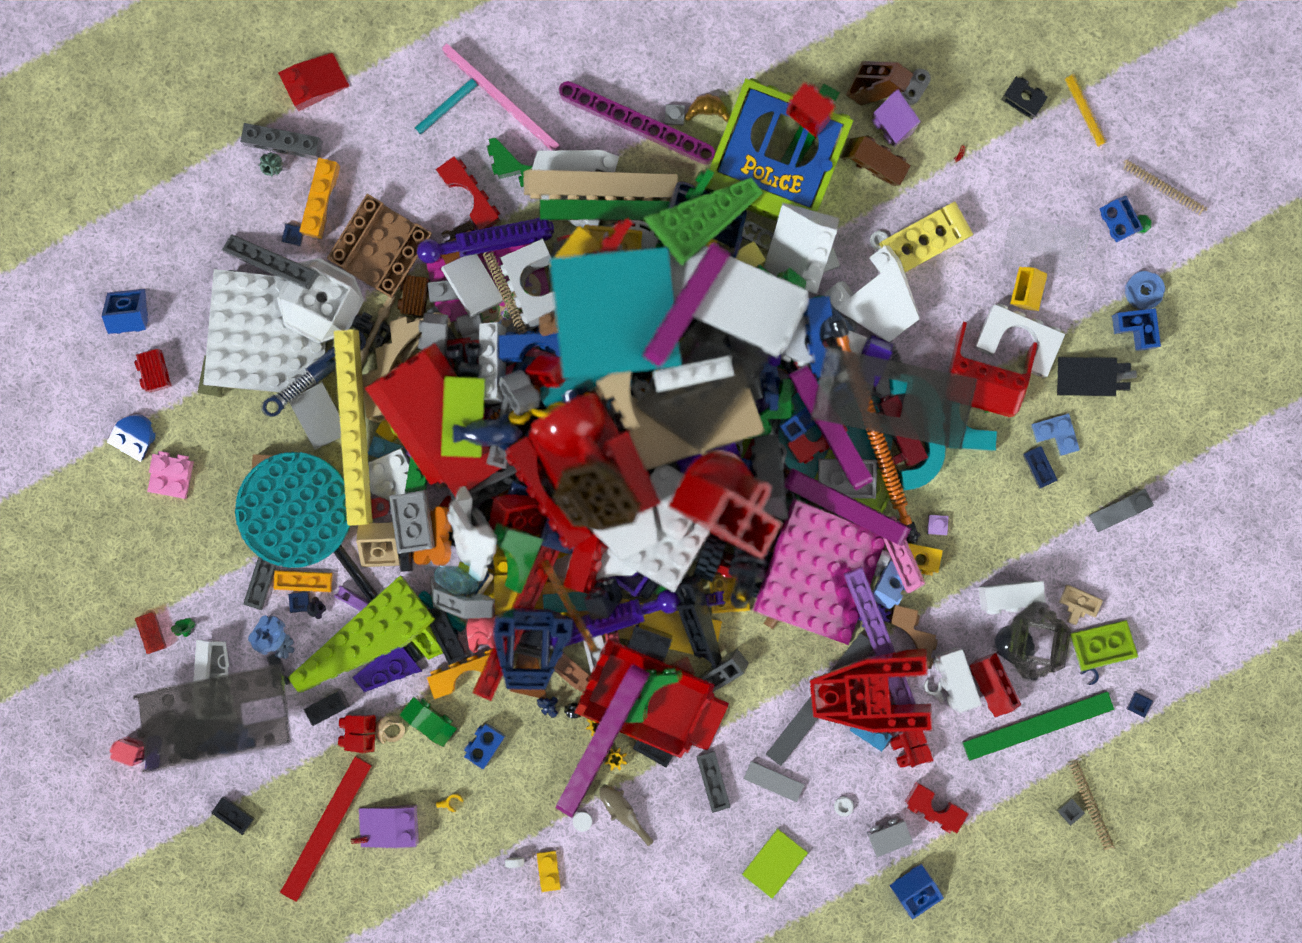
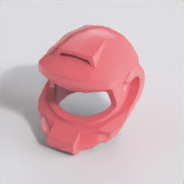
[467,614,496,653]

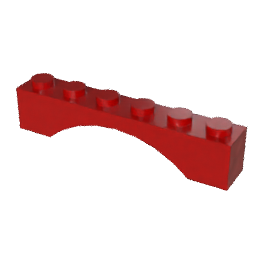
[505,437,591,550]

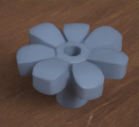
[275,634,294,659]

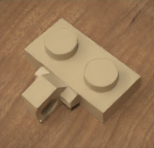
[1059,584,1103,625]

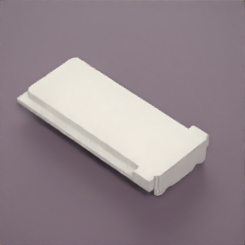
[664,245,809,357]

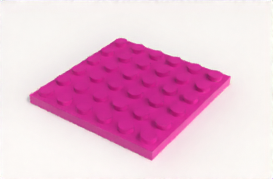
[752,500,885,645]

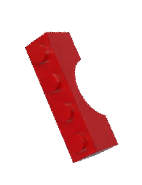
[436,156,500,230]

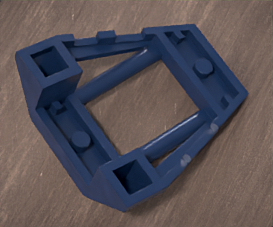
[493,608,573,690]

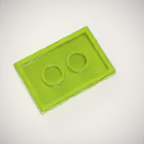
[1070,620,1138,671]
[742,828,808,899]

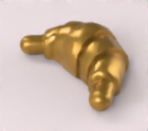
[684,94,730,122]

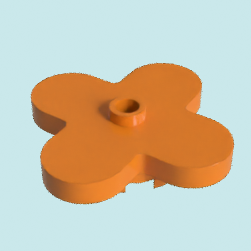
[412,507,452,565]

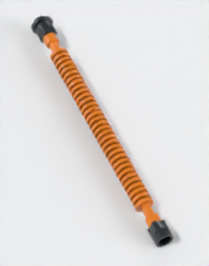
[829,319,921,544]

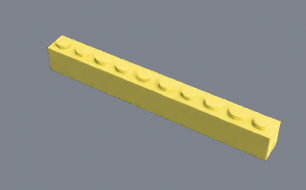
[334,330,373,526]

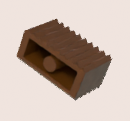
[397,275,430,318]

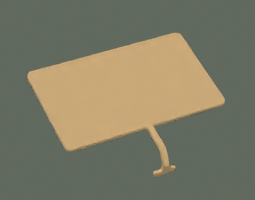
[629,364,763,470]

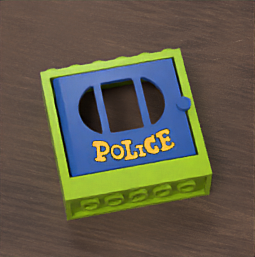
[705,78,854,221]

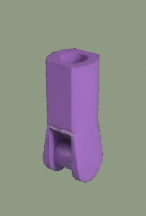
[334,585,370,611]

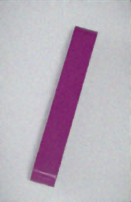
[642,242,730,367]
[789,365,873,491]
[784,468,911,546]

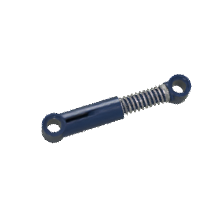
[261,333,366,417]

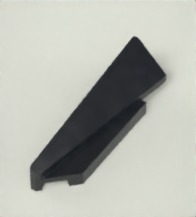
[676,573,722,668]

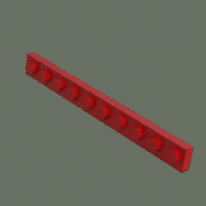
[472,546,560,701]

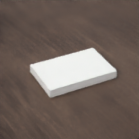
[441,254,504,318]

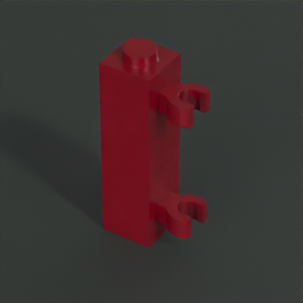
[876,394,928,466]

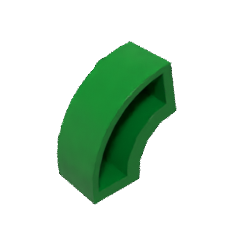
[400,696,457,747]

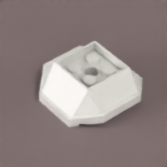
[277,258,364,344]

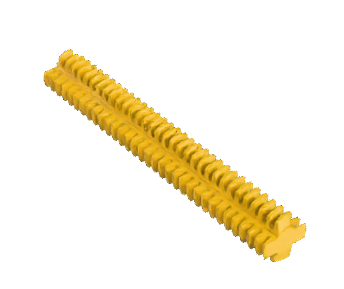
[1064,74,1108,147]

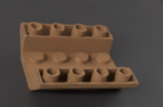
[327,193,433,298]

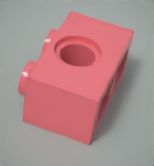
[110,736,147,767]

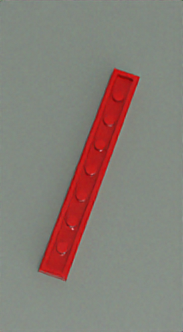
[280,756,372,902]

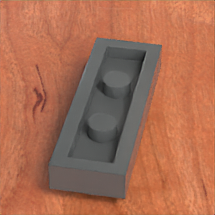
[696,751,731,813]

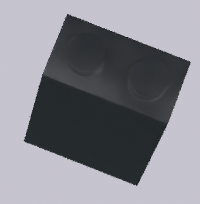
[627,624,673,662]

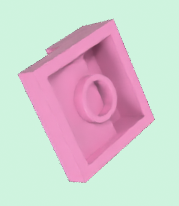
[147,451,194,499]

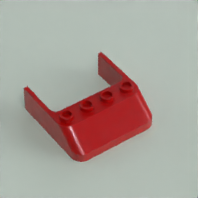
[944,321,1037,417]

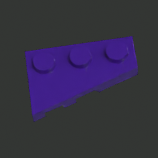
[352,647,422,692]

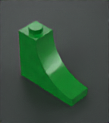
[493,523,543,593]

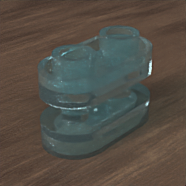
[434,565,478,595]

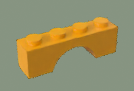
[299,158,341,240]
[427,649,492,699]

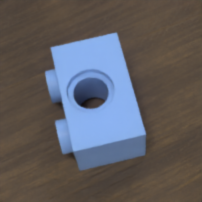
[872,561,905,609]

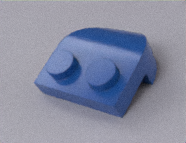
[107,414,156,461]

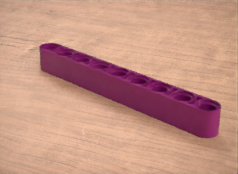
[559,81,715,165]
[555,664,650,818]

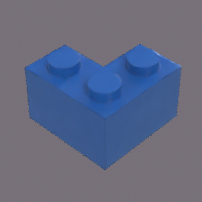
[1112,308,1161,351]

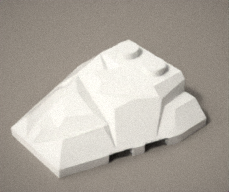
[448,486,495,581]

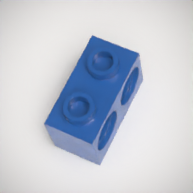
[1099,195,1143,243]
[464,723,506,769]

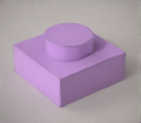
[927,515,948,535]

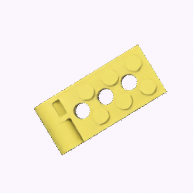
[878,201,974,273]

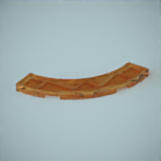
[541,559,600,654]

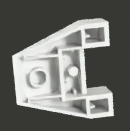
[531,150,619,228]
[824,246,920,342]
[589,509,658,561]

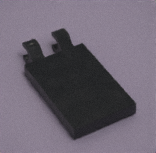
[1057,357,1131,397]

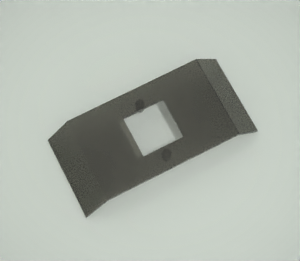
[811,347,977,450]

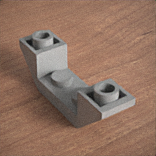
[430,576,495,618]

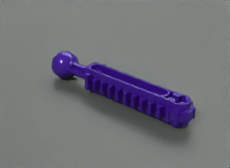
[417,218,554,264]
[550,589,681,648]

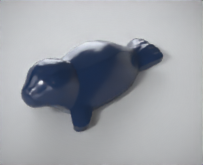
[453,414,523,451]

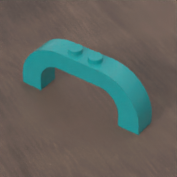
[888,373,947,490]

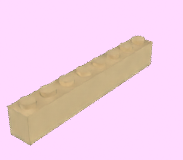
[524,170,678,201]

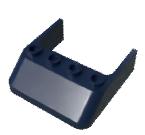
[657,181,747,259]

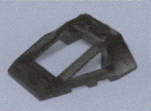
[1007,601,1071,681]

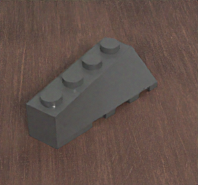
[751,434,789,520]

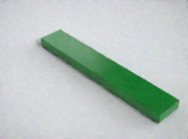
[780,84,840,168]

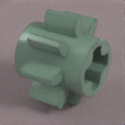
[259,152,284,177]

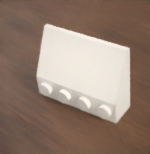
[764,203,839,294]

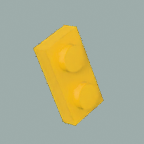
[537,850,561,892]

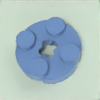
[1125,271,1165,310]
[248,615,286,655]

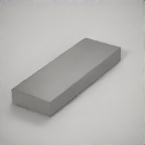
[743,761,804,802]

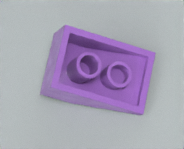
[872,90,920,147]
[359,805,419,848]

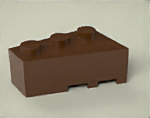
[846,61,913,106]
[841,135,911,186]

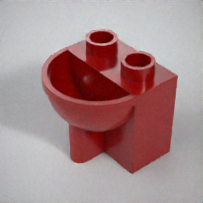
[529,393,620,491]
[667,450,781,558]

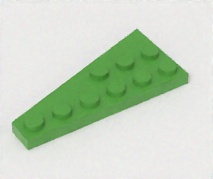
[644,178,763,265]

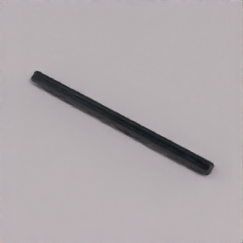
[333,545,424,662]

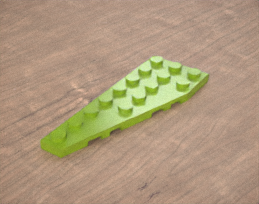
[287,576,435,693]

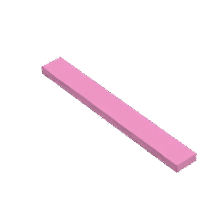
[442,43,560,151]

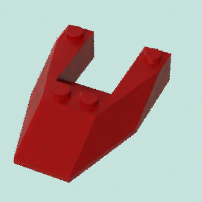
[810,649,933,733]

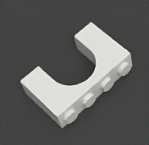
[500,239,555,329]
[974,303,1065,378]
[781,316,867,383]

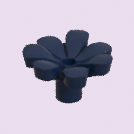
[537,696,558,718]

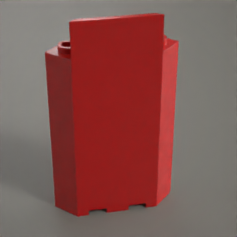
[365,342,501,498]
[575,639,729,758]

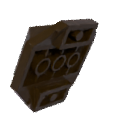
[553,460,642,531]

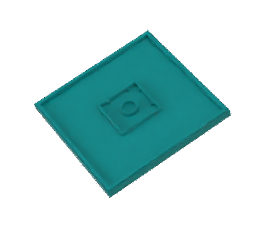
[549,248,681,379]

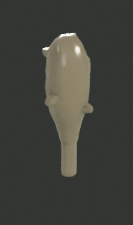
[599,785,654,846]

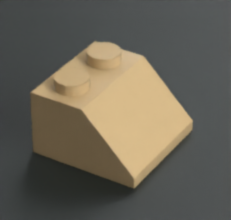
[356,522,399,567]

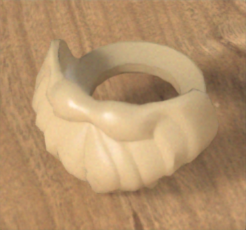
[375,715,405,744]

